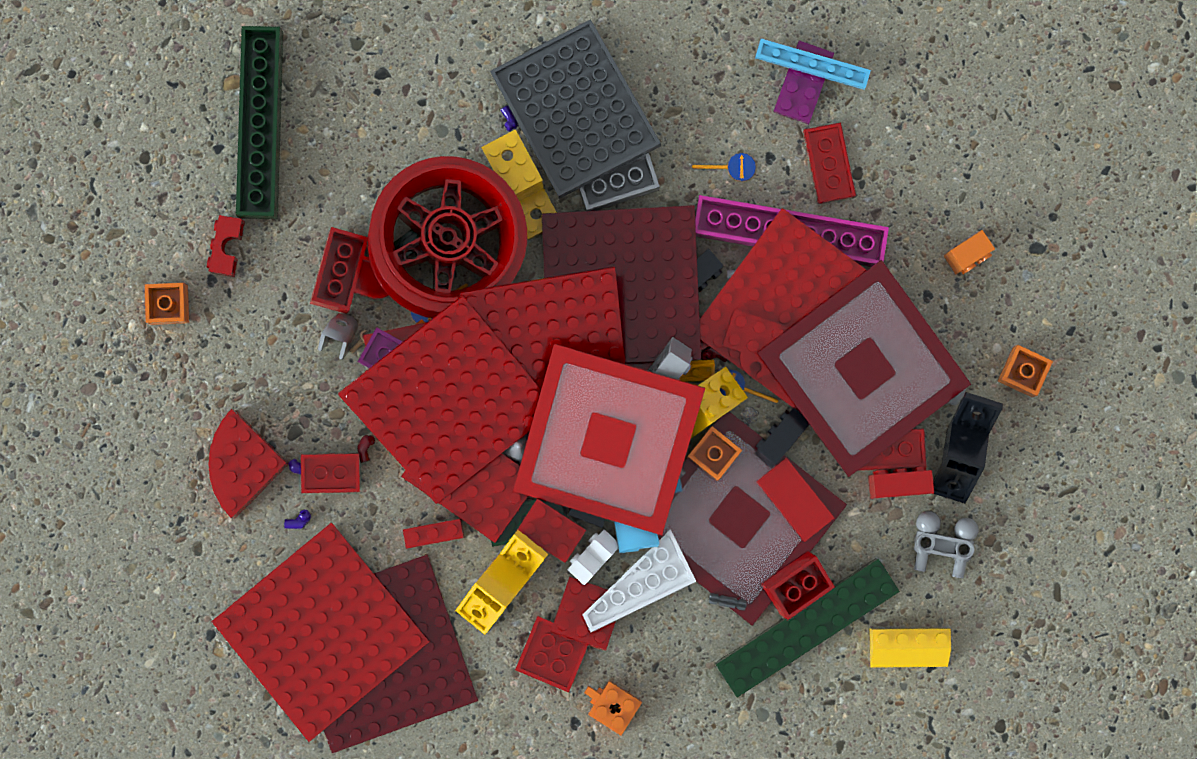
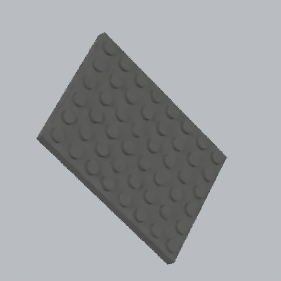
[490,19,661,199]

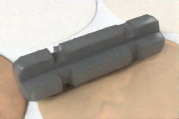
[709,593,747,610]

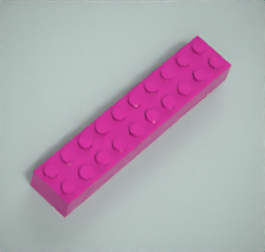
[695,195,889,267]

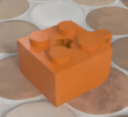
[584,680,642,736]

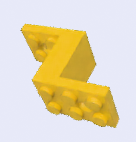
[481,129,557,240]
[691,367,748,438]
[455,530,548,634]

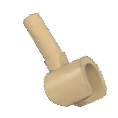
[349,330,367,354]

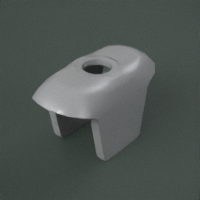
[318,313,358,360]

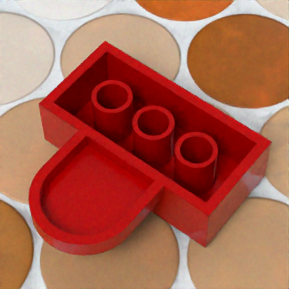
[310,227,389,314]

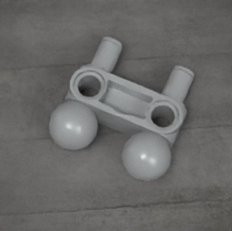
[914,511,979,578]

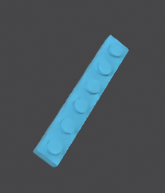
[755,39,871,90]

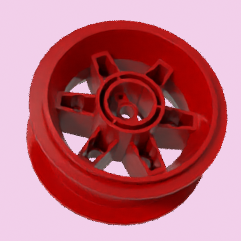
[368,156,527,319]

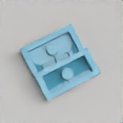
[614,521,660,553]

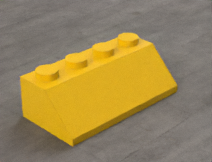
[869,628,951,667]

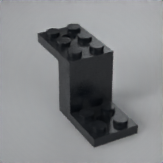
[933,392,1003,504]

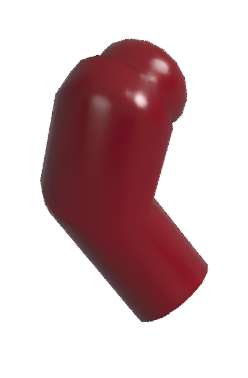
[701,347,727,362]
[357,435,375,463]

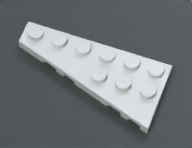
[583,529,696,633]

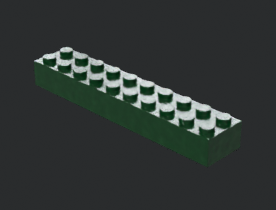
[236,26,283,219]
[715,558,900,698]

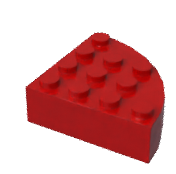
[208,409,289,519]

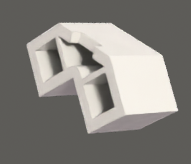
[567,530,618,585]

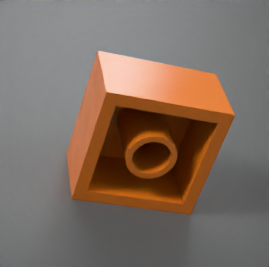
[944,230,995,275]
[145,283,189,325]
[998,345,1053,397]
[687,426,742,481]

